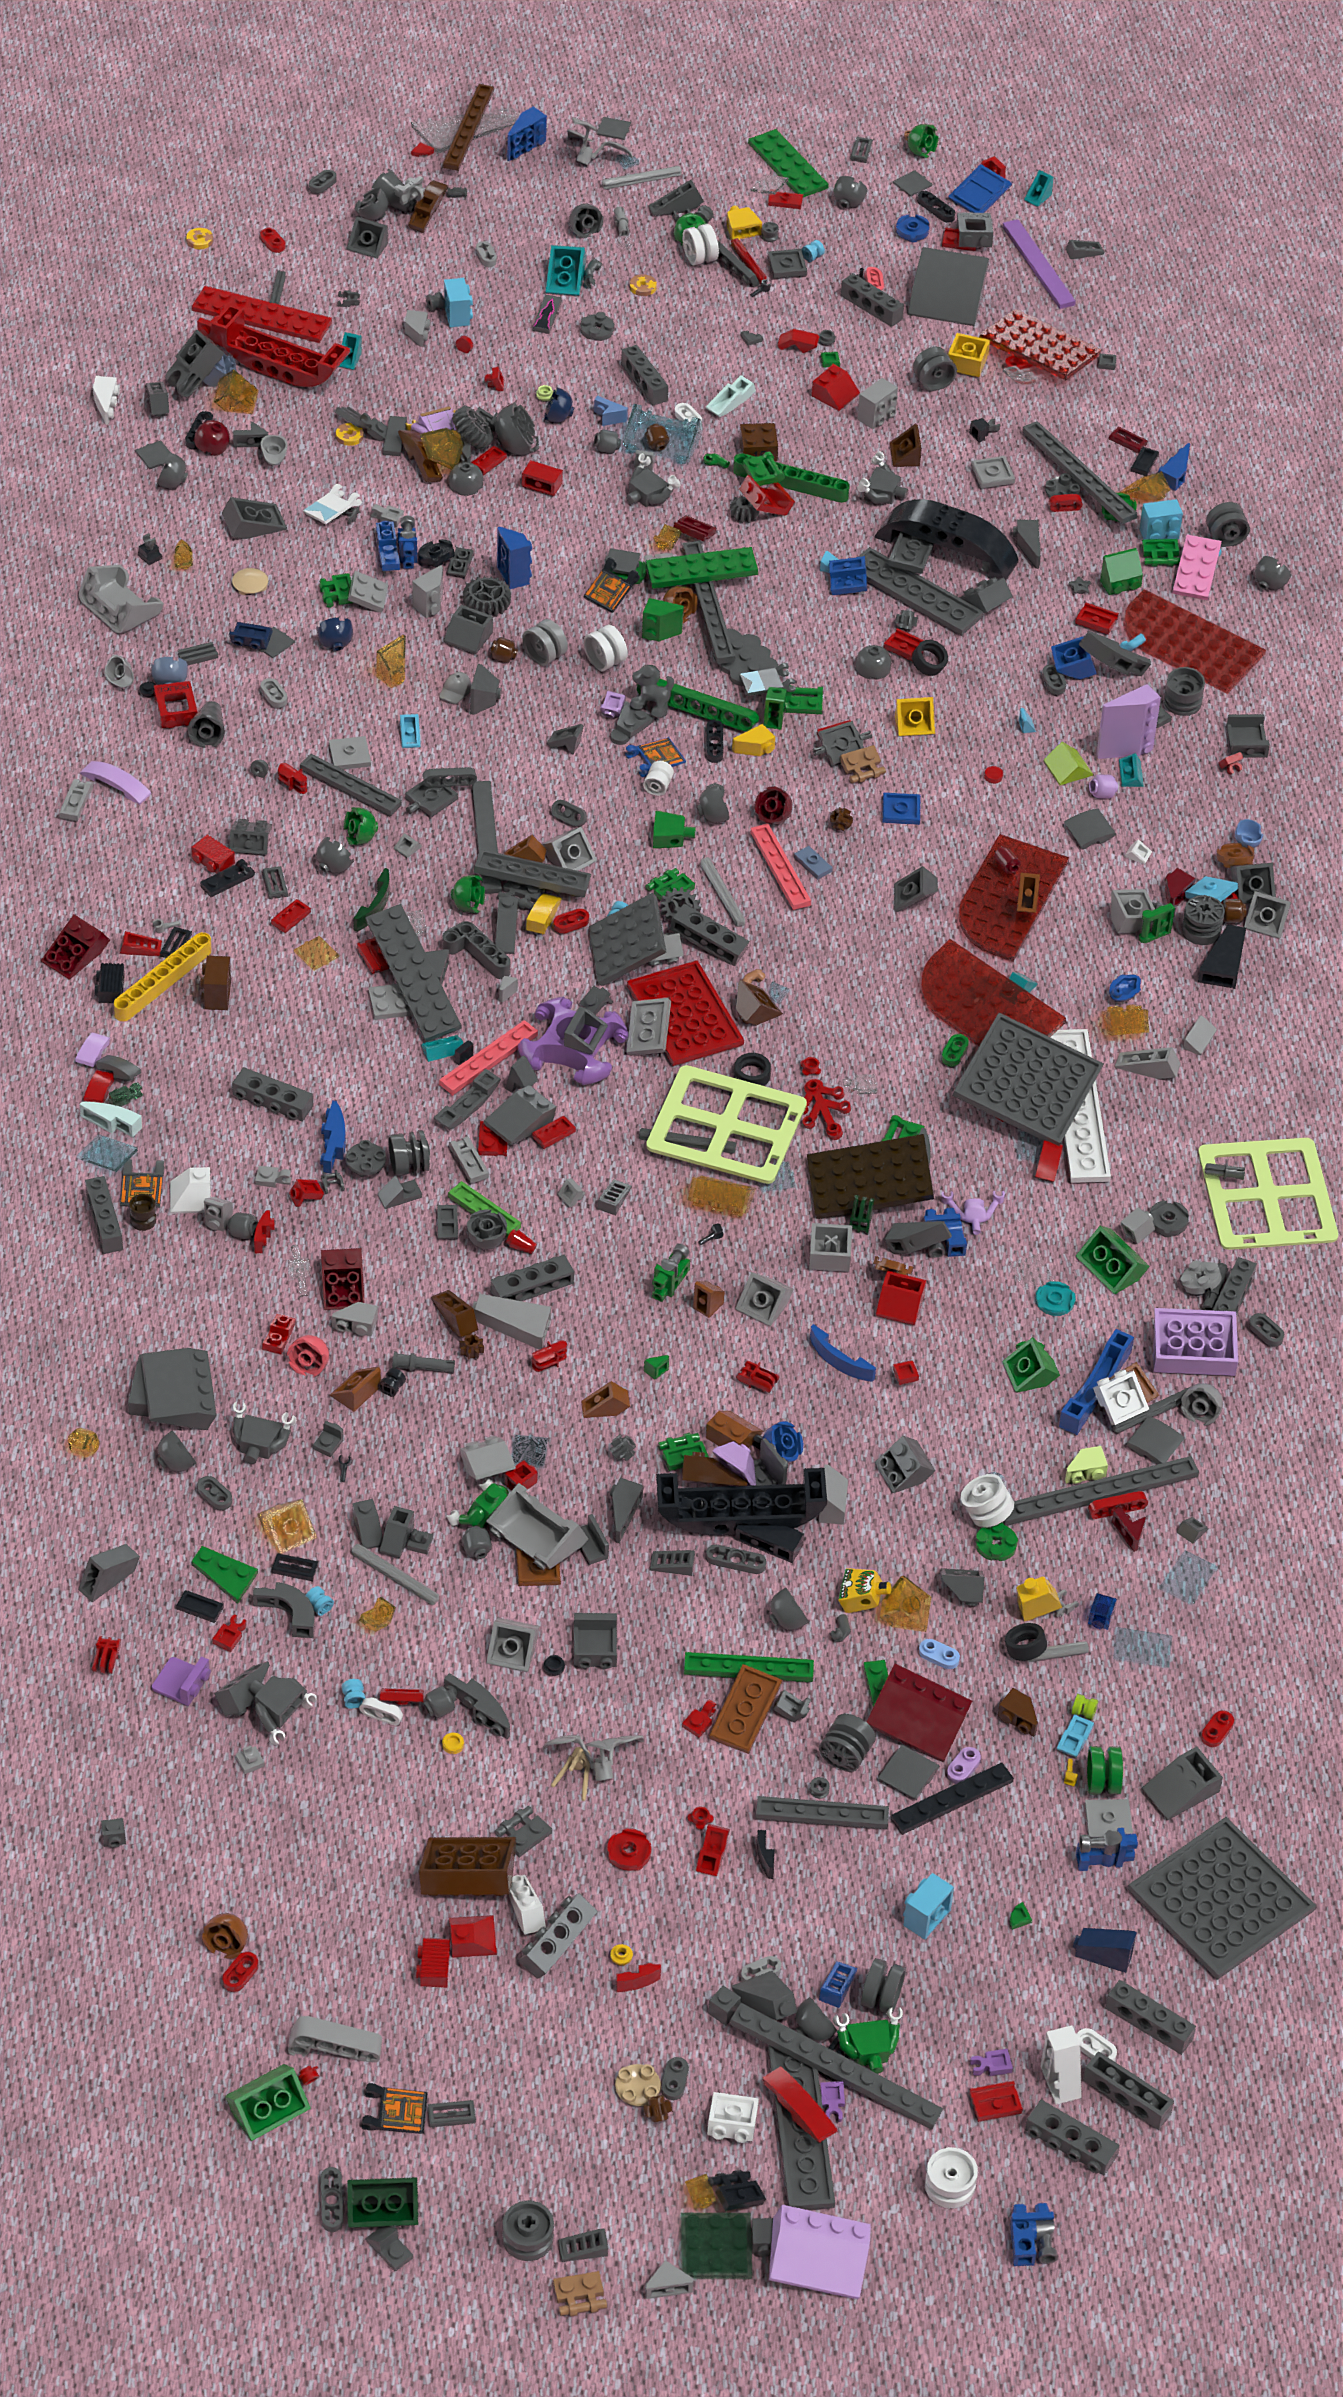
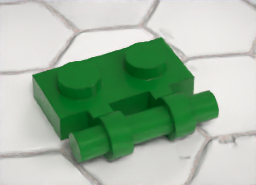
[1141,539,1181,567]
[319,573,354,608]
[645,868,695,901]
[658,1433,709,1471]

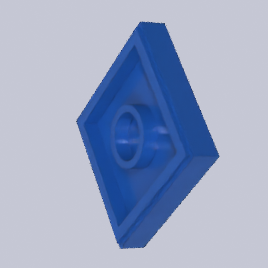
[883,792,921,825]

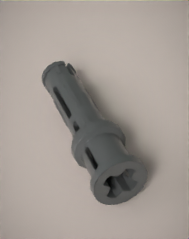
[392,1351,455,1374]

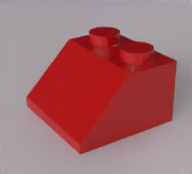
[812,364,860,411]

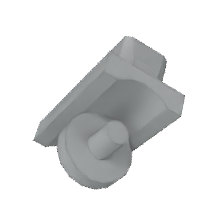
[395,176,425,205]

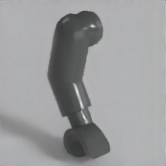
[584,259,602,289]

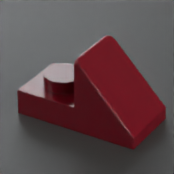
[1112,1507,1146,1552]

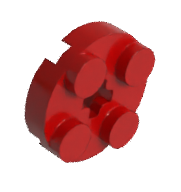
[607,1828,652,1871]

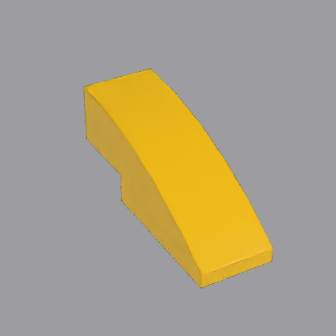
[526,893,562,934]

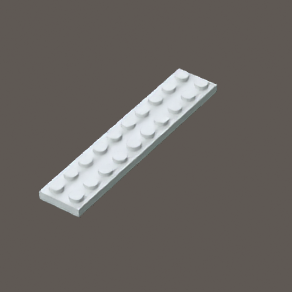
[1048,1029,1111,1183]

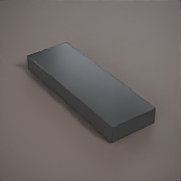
[383,416,407,457]

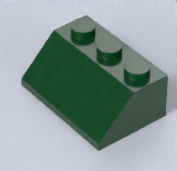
[347,2177,419,2228]

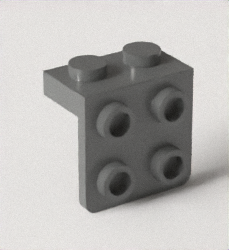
[754,1438,788,1485]

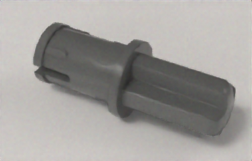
[1205,1163,1245,1180]

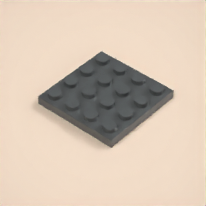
[589,892,666,986]

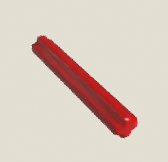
[731,238,767,284]

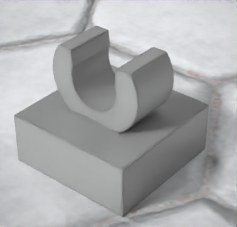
[558,1178,585,1207]
[236,1745,265,1774]

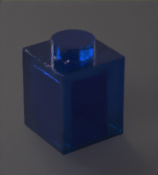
[1088,1593,1117,1630]

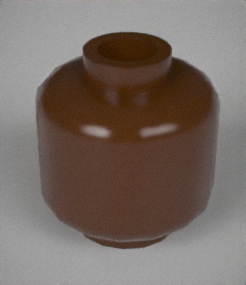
[644,424,670,451]
[490,637,518,663]
[1222,899,1247,924]

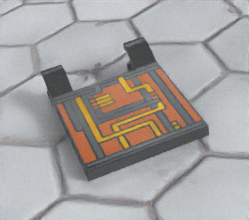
[120,1159,165,1208]

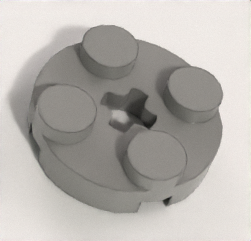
[1180,1261,1222,1294]

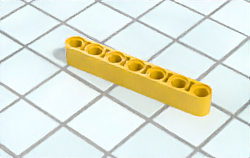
[114,932,212,1022]

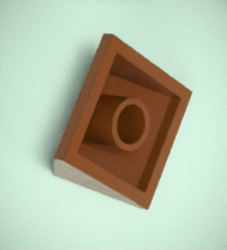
[330,1367,381,1412]

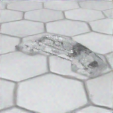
[1003,357,1062,385]

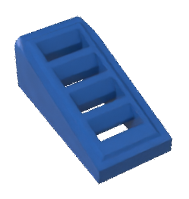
[819,1961,858,2008]

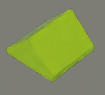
[1044,742,1093,785]

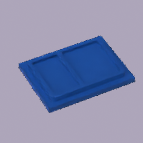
[948,164,1012,213]

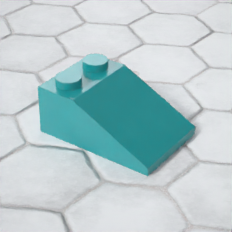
[546,245,587,296]

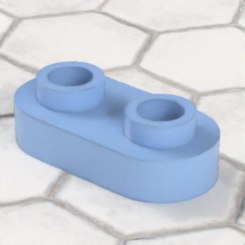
[919,1639,960,1669]

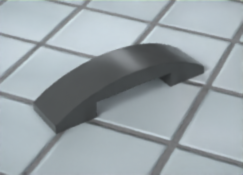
[434,1069,501,1130]

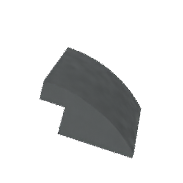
[908,247,989,326]

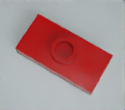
[768,191,803,210]
[471,446,507,476]
[271,899,311,933]
[532,1116,576,1149]
[380,1688,424,1705]

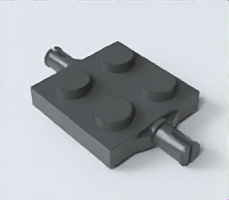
[813,721,872,767]
[405,776,458,817]

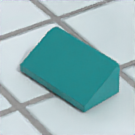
[1119,753,1144,787]
[421,1035,463,1062]

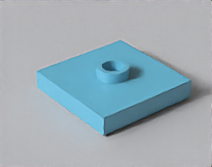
[1185,876,1238,902]

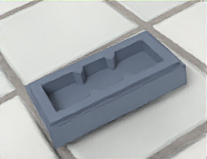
[794,846,833,880]

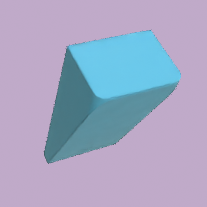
[400,714,421,748]

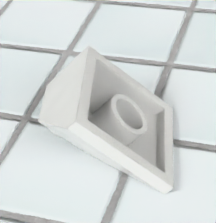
[170,1167,211,1214]

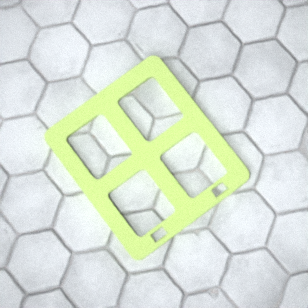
[646,1065,807,1184]
[1198,1138,1338,1250]

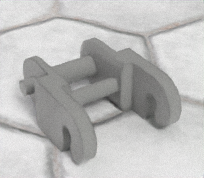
[1055,1589,1079,1617]

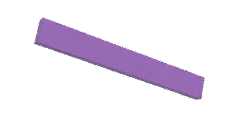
[1003,219,1076,309]

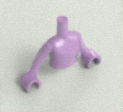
[941,1191,1005,1235]

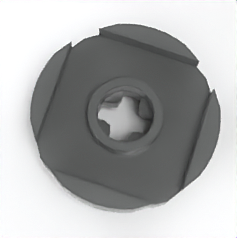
[581,312,615,341]
[1150,1201,1189,1237]

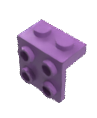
[152,1656,211,1706]

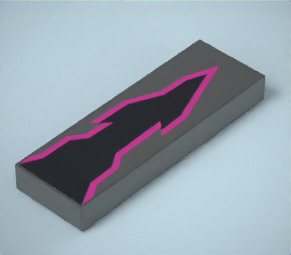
[533,294,562,334]

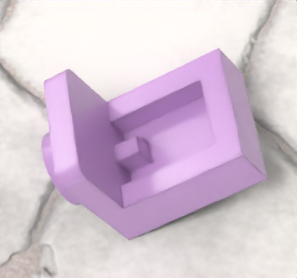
[600,691,626,718]

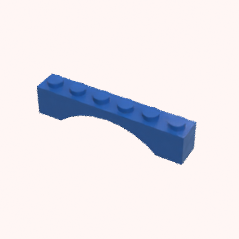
[1059,1329,1134,1435]

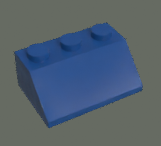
[497,527,532,589]

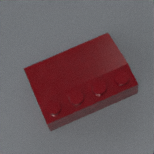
[867,1663,973,1762]

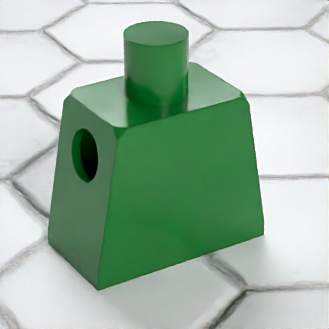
[764,687,787,730]
[653,811,696,849]

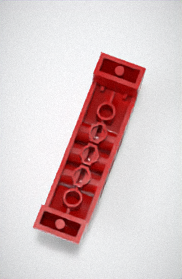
[212,304,350,387]

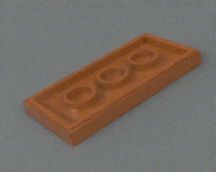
[709,1664,783,1754]

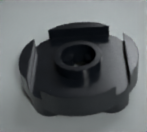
[419,539,455,567]

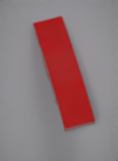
[762,2067,838,2143]

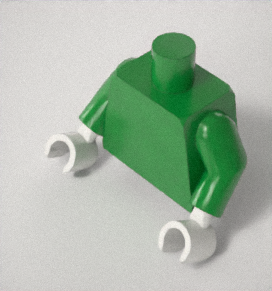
[446,1477,509,1528]
[833,2007,903,2074]

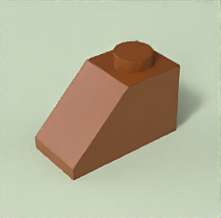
[504,835,547,863]
[1017,873,1040,913]
[693,1281,725,1318]
[581,1381,630,1418]

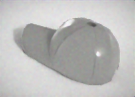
[261,435,287,465]
[104,655,134,688]
[440,672,472,704]

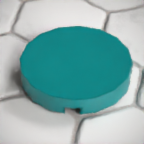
[1035,1281,1076,1316]

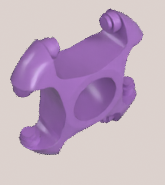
[518,996,628,1085]

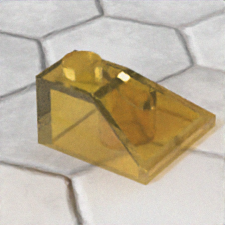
[420,428,464,470]
[1118,471,1171,501]
[376,634,406,688]
[257,1499,317,1554]
[880,1575,931,1632]

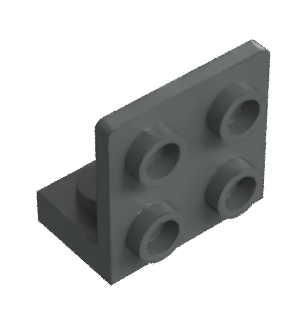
[229,819,272,855]

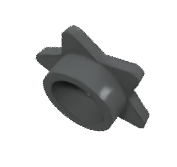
[1068,576,1091,594]

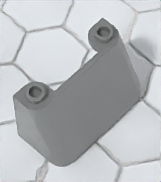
[79,565,164,633]
[486,1483,589,1570]

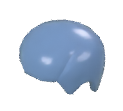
[1235,819,1263,848]

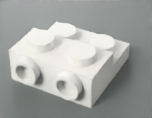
[1093,1369,1149,1425]
[707,2092,759,2143]

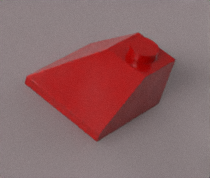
[449,1915,497,1958]

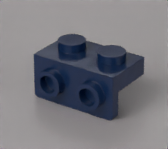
[229,622,273,650]

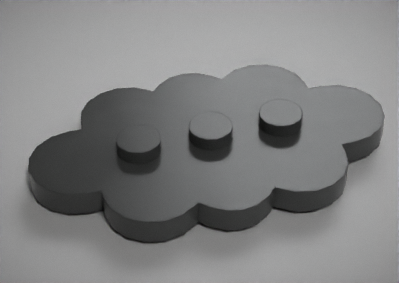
[713,628,778,686]

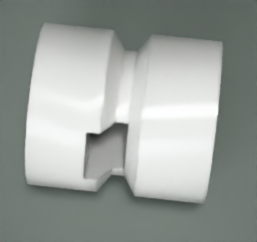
[643,761,674,796]

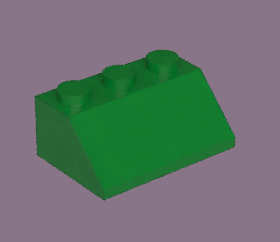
[1076,1225,1150,1294]
[225,2064,311,2141]

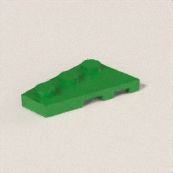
[192,1546,258,1604]

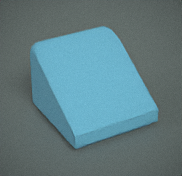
[820,551,839,573]
[1019,708,1036,733]

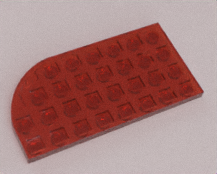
[1124,589,1266,694]
[959,834,1069,962]
[921,939,1066,1046]

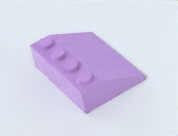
[1096,684,1161,759]
[1153,1308,1238,1376]
[769,2205,871,2299]

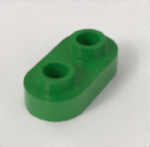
[941,1034,969,1067]

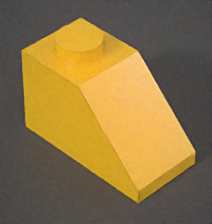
[732,724,776,756]

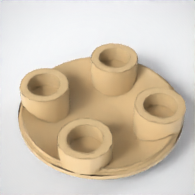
[232,568,268,595]
[615,2064,661,2106]

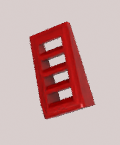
[120,931,162,956]

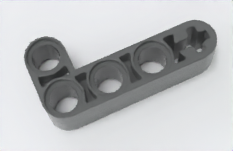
[442,921,511,979]

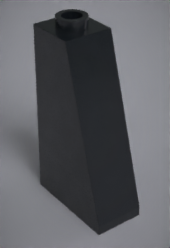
[1198,925,1246,989]

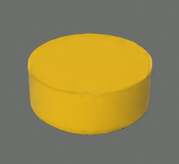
[442,1733,464,1754]

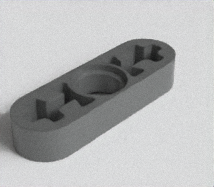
[422,767,477,787]
[706,1544,766,1574]
[321,2167,343,2232]

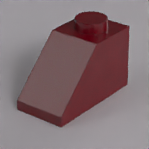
[1164,868,1196,907]

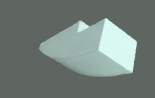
[706,375,756,417]
[80,1102,142,1137]

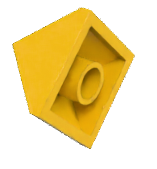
[895,697,935,736]

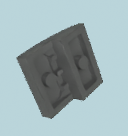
[1064,808,1116,850]
[1126,1416,1185,1464]
[878,1745,940,1800]

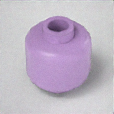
[1089,774,1118,799]

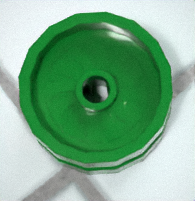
[1087,1746,1123,1795]

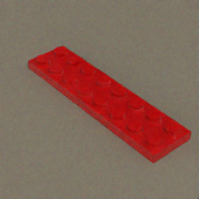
[192,285,332,343]

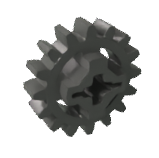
[659,887,701,925]

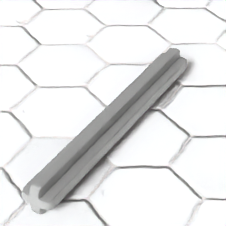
[602,166,682,189]
[701,857,746,927]
[352,1544,439,1605]

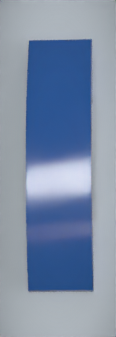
[810,1324,876,1382]

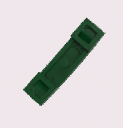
[353,868,390,932]

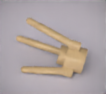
[551,1747,590,1801]

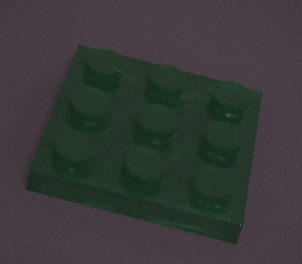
[681,2213,753,2279]

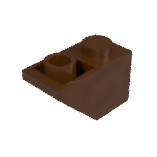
[997,1688,1038,1737]

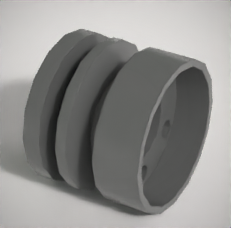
[1164,667,1205,716]
[1181,895,1225,945]
[388,1130,430,1176]
[819,1713,876,1772]

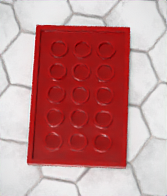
[627,960,744,1066]

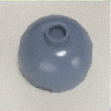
[151,657,188,685]

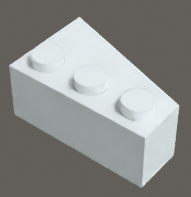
[1040,2025,1082,2104]

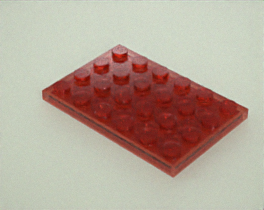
[979,309,1101,381]

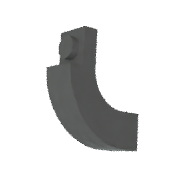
[253,1582,315,1638]

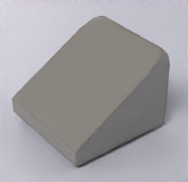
[394,833,422,858]
[499,976,518,1003]

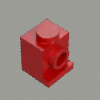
[505,1460,538,1491]

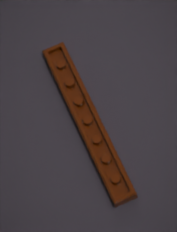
[443,84,494,171]

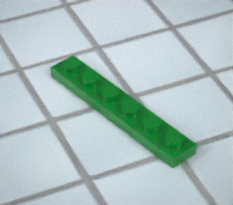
[684,1652,814,1682]

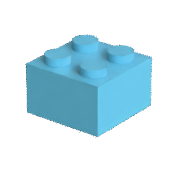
[444,278,473,327]
[1139,499,1183,539]
[903,1873,954,1940]

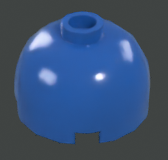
[762,1421,804,1463]

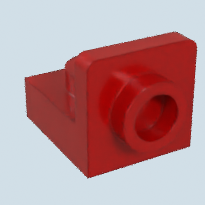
[981,156,1006,178]
[289,1179,324,1207]

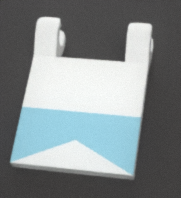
[303,484,362,524]

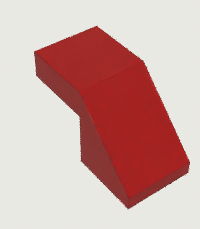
[777,329,819,353]
[696,1824,730,1876]

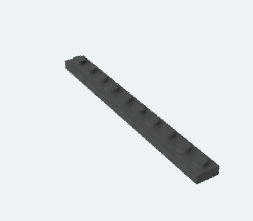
[1023,421,1137,524]
[683,541,735,664]
[1003,1456,1199,1526]
[730,2003,943,2130]

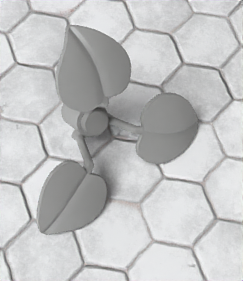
[567,117,633,166]
[543,1735,644,1781]

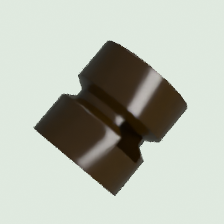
[129,1194,157,1231]

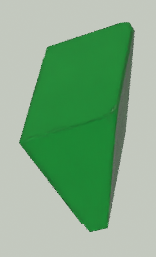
[644,1355,669,1380]

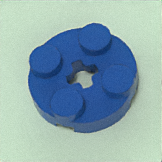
[896,214,930,243]

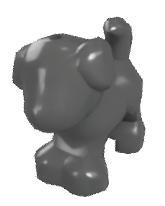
[630,664,674,718]

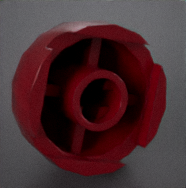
[194,420,230,456]
[754,786,793,824]

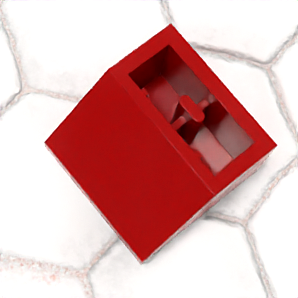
[876,1271,927,1325]

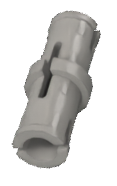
[614,206,630,237]

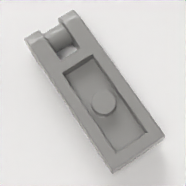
[59,779,93,821]
[449,1136,489,1184]

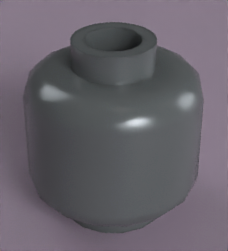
[594,429,621,454]
[227,1212,258,1240]
[462,1526,492,1559]
[423,1686,457,1718]

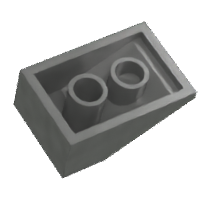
[222,497,287,539]
[484,1085,556,1145]

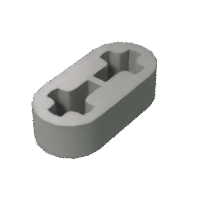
[476,241,497,267]
[741,1956,781,1981]

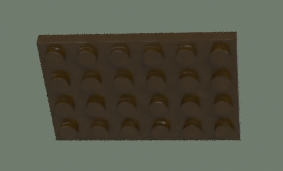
[807,1134,934,1219]

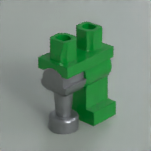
[652,1243,690,1302]

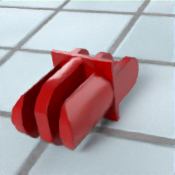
[278,763,307,794]
[532,1340,567,1372]
[736,1361,780,1393]
[91,1636,121,1674]

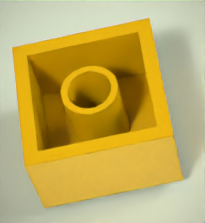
[948,333,990,377]

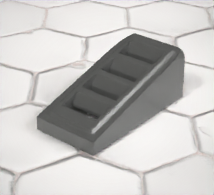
[1066,240,1104,259]
[597,1179,632,1216]
[650,1550,695,1576]
[558,2228,608,2262]

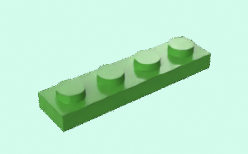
[448,1181,521,1238]

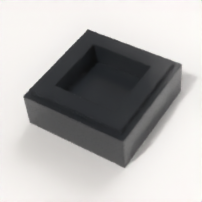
[455,1040,474,1065]

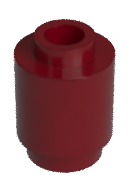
[994,847,1021,874]

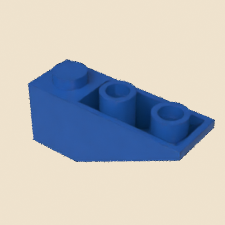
[1157,443,1190,491]

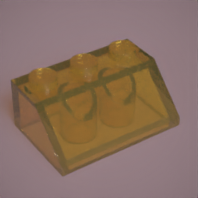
[688,1175,756,1216]

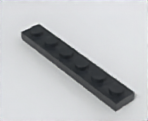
[891,1762,1014,1835]

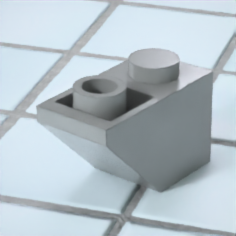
[405,310,431,347]
[204,1197,233,1232]
[332,1302,378,1336]

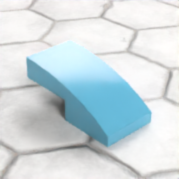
[1057,1714,1094,1758]

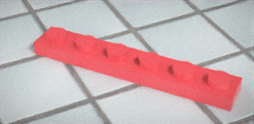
[750,824,811,910]
[439,1020,538,1095]

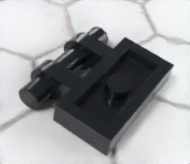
[708,2170,766,2211]

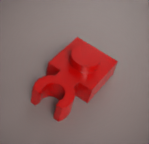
[212,1614,247,1652]

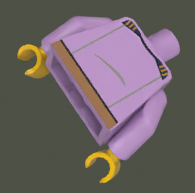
[405,406,458,450]

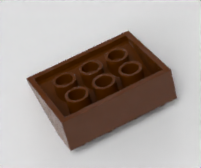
[419,1837,516,1896]

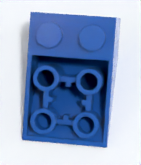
[507,106,547,161]

